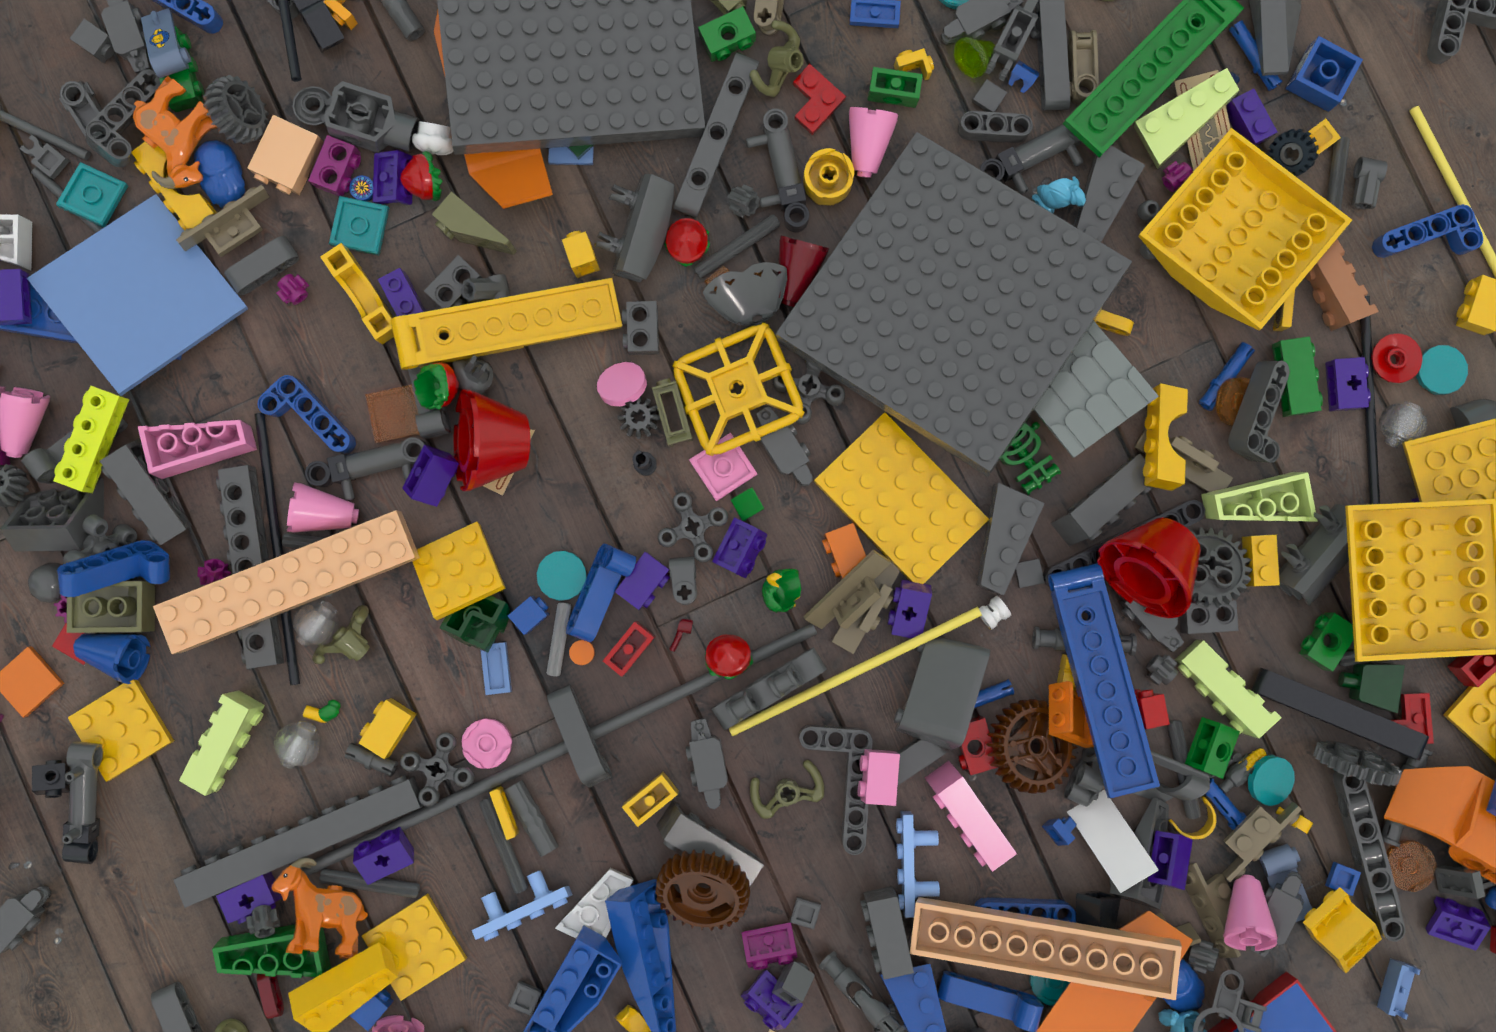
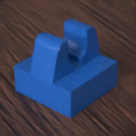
[1009,60,1040,93]
[1042,816,1077,846]
[1325,861,1361,896]

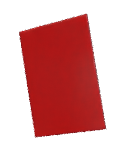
[52,623,86,665]

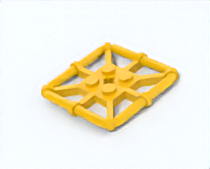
[672,323,805,456]

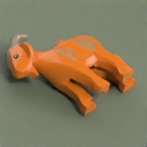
[133,76,217,189]
[271,857,368,959]

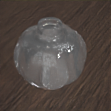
[1379,401,1428,449]
[292,600,340,646]
[273,721,322,769]

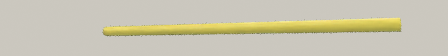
[1409,105,1496,278]
[729,606,982,736]

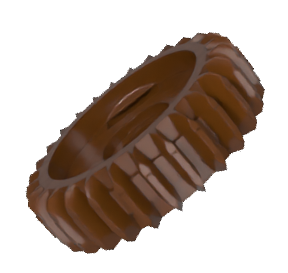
[986,699,1078,794]
[655,849,750,931]

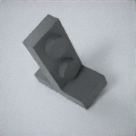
[1434,865,1496,899]

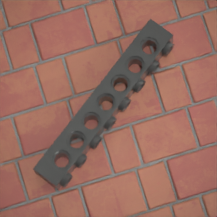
[216,465,284,669]

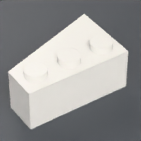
[0,215,32,270]

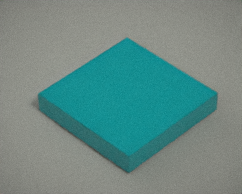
[56,162,128,228]
[329,196,390,256]

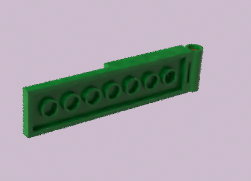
[1063,0,1244,158]

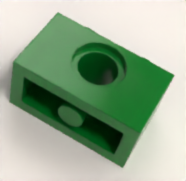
[698,6,756,62]
[867,67,923,108]
[1298,612,1354,672]
[1185,717,1240,779]

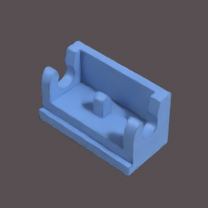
[1377,958,1421,1020]

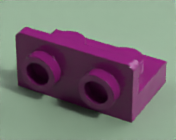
[741,922,798,970]

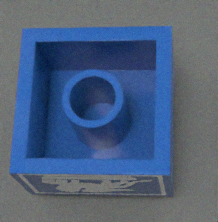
[1285,36,1363,112]

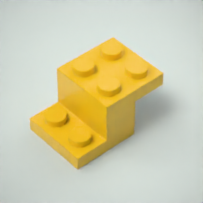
[1303,887,1382,973]

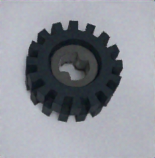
[1268,129,1319,177]

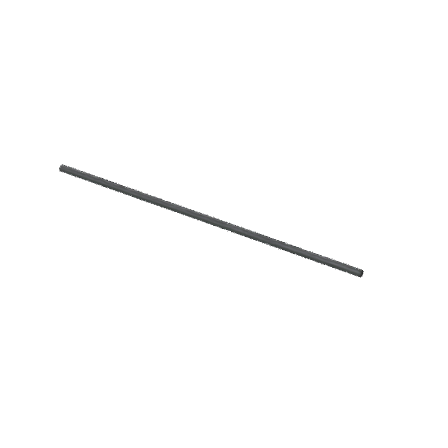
[301,623,817,876]

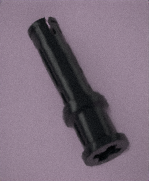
[632,451,657,476]

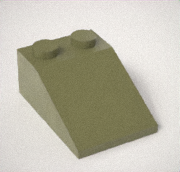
[432,191,517,255]
[67,581,155,633]

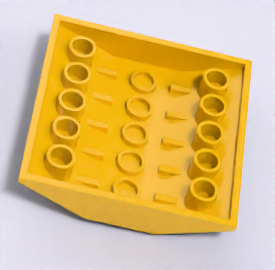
[1138,128,1352,331]
[1345,499,1496,662]

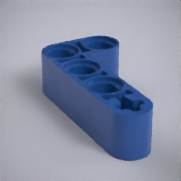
[152,0,223,34]
[1372,204,1483,258]
[257,375,356,454]
[57,540,170,597]
[566,543,636,643]
[974,898,1076,923]
[938,971,1044,1032]

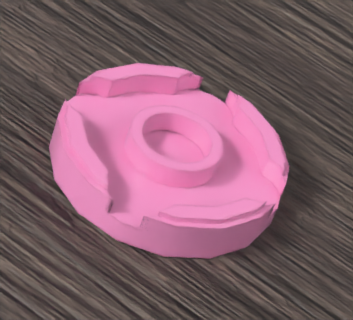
[597,362,647,406]
[462,718,512,769]

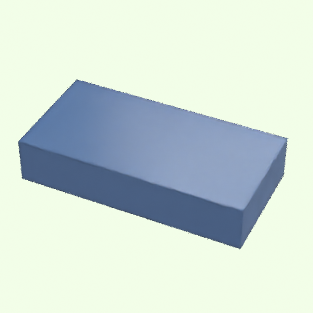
[481,642,512,695]

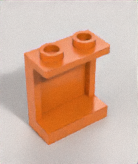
[1049,681,1094,748]

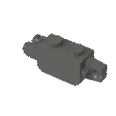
[101,0,153,74]
[941,0,1023,45]
[985,0,1038,81]
[756,406,813,487]
[1119,595,1184,652]
[686,718,728,809]
[1250,871,1304,957]
[0,885,51,954]

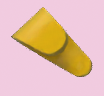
[1168,796,1216,839]
[614,1005,651,1032]

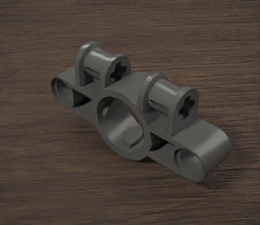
[711,647,827,730]
[1193,970,1267,1032]

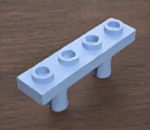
[896,811,940,918]
[472,870,573,941]

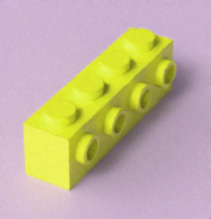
[53,386,129,493]

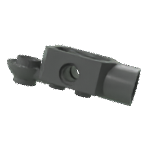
[292,81,420,153]

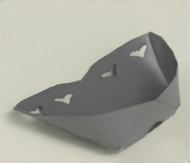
[703,262,787,326]

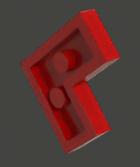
[793,64,846,135]
[1379,692,1434,746]

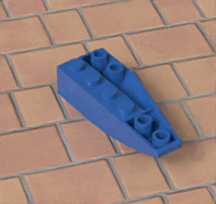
[605,879,676,1032]
[523,925,623,1032]

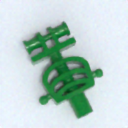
[1000,422,1061,496]

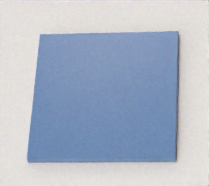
[27,194,248,396]

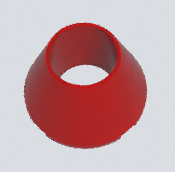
[453,389,531,491]
[1097,518,1201,618]

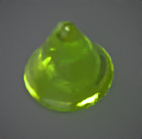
[954,37,995,78]

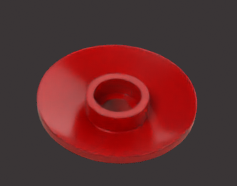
[1372,333,1422,383]

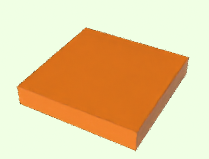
[0,646,64,718]

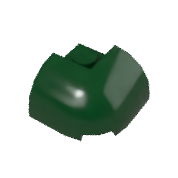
[440,596,510,653]

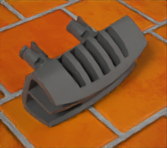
[594,174,674,283]
[1277,504,1349,606]

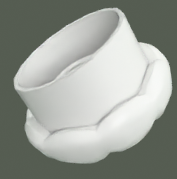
[412,121,453,155]

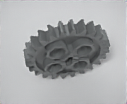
[1190,527,1252,607]
[1313,740,1402,786]

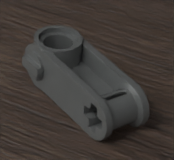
[59,81,105,139]

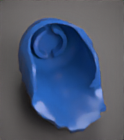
[194,140,246,208]
[1163,958,1205,1013]

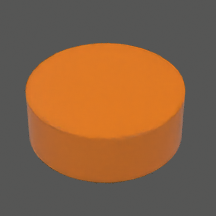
[569,640,595,665]

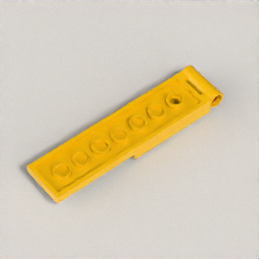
[390,278,622,370]

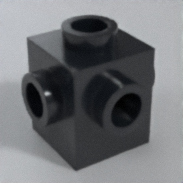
[32,760,70,798]

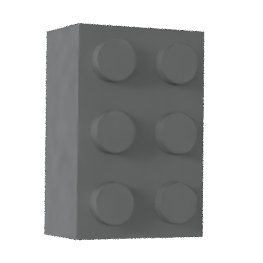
[860,886,914,980]

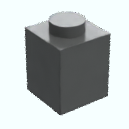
[70,19,115,63]
[772,961,815,1006]

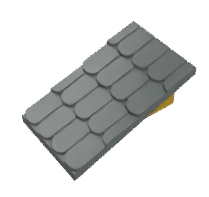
[1034,321,1159,458]

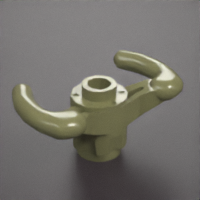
[749,20,803,97]
[312,605,370,664]
[750,760,824,819]

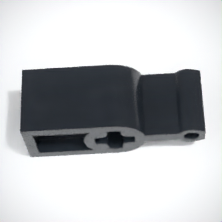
[292,0,344,53]

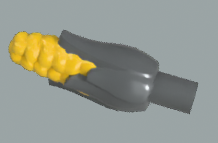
[1219,748,1267,794]

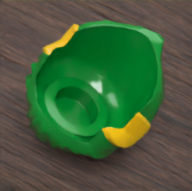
[762,568,801,613]

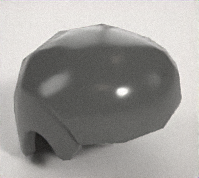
[28,562,61,603]

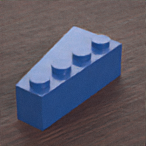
[880,964,946,1032]

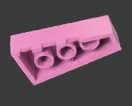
[138,420,257,479]
[925,760,1017,872]

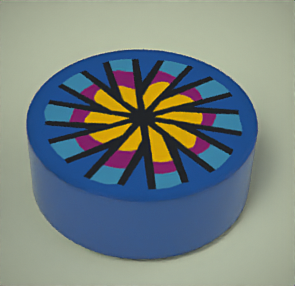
[349,175,373,201]

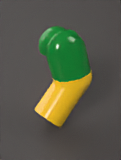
[303,700,341,723]

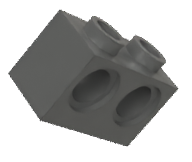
[424,255,482,308]
[622,301,659,355]
[1180,597,1239,634]

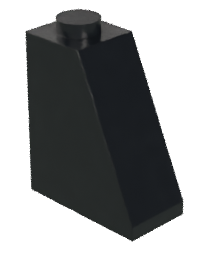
[1076,890,1121,929]

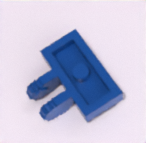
[849,0,901,28]

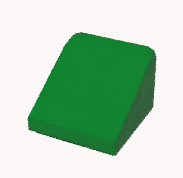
[731,487,764,521]

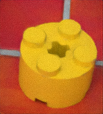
[803,148,854,205]

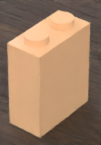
[247,115,324,195]

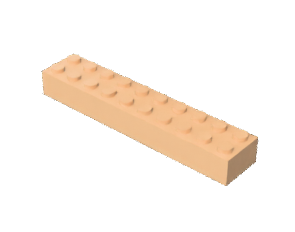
[153,510,420,654]
[910,897,1182,1000]

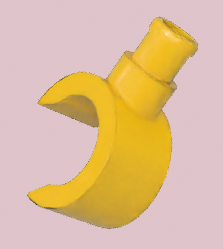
[1276,806,1313,834]

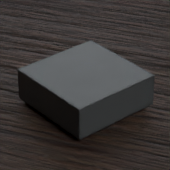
[972,79,1007,112]
[1015,559,1044,588]
[790,896,821,930]
[508,980,542,1016]

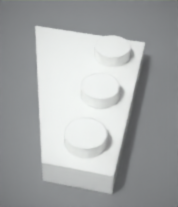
[555,868,633,938]

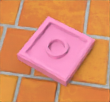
[689,433,758,502]

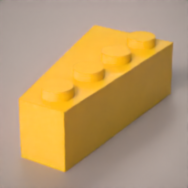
[288,942,398,1032]

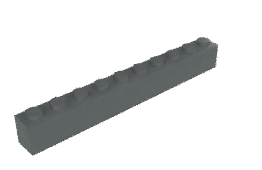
[173,775,423,908]

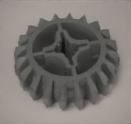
[203,75,269,144]

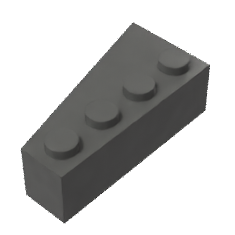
[1073,146,1145,242]
[100,439,192,545]
[1051,453,1153,546]
[976,483,1044,595]
[656,800,764,887]

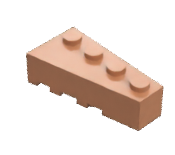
[1305,239,1379,331]

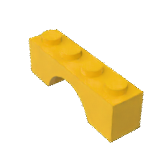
[131,142,217,231]
[320,243,394,345]
[1143,384,1188,491]

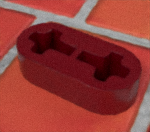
[257,974,284,1019]

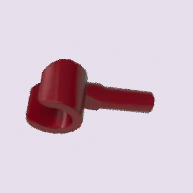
[669,619,693,652]

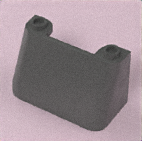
[894,637,990,751]

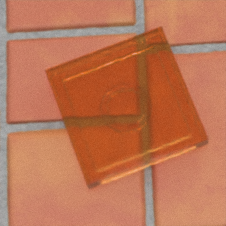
[365,384,420,444]

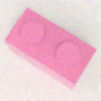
[858,749,900,806]

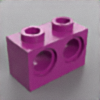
[308,135,361,196]

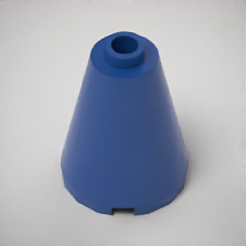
[73,633,150,684]

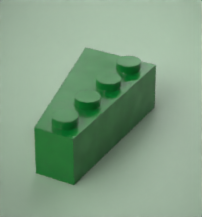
[212,924,331,978]

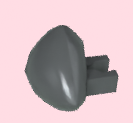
[453,355,493,394]

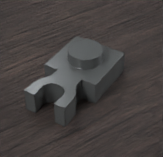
[20,134,70,179]

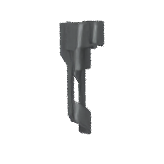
[1064,747,1210,807]

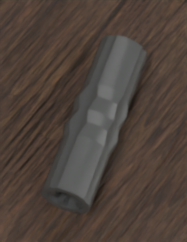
[380,0,425,42]
[504,780,559,857]

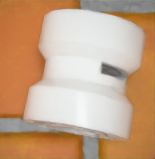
[979,595,1012,630]

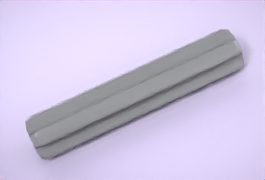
[546,602,571,677]

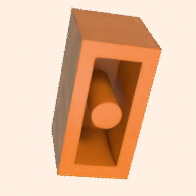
[822,523,866,580]

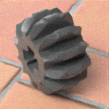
[617,397,660,439]
[0,464,31,508]

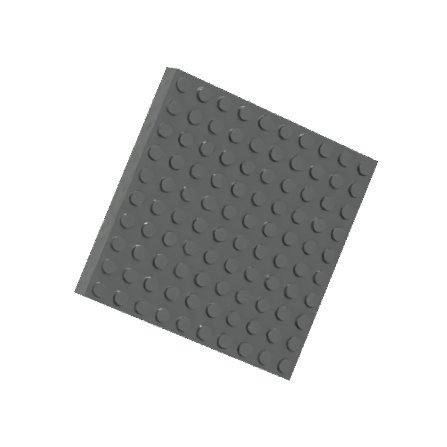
[437,0,705,155]
[776,132,1132,477]

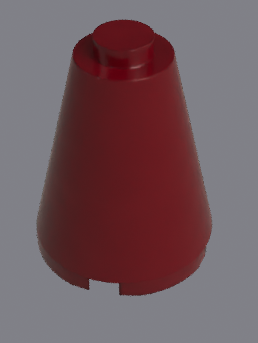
[778,235,829,307]

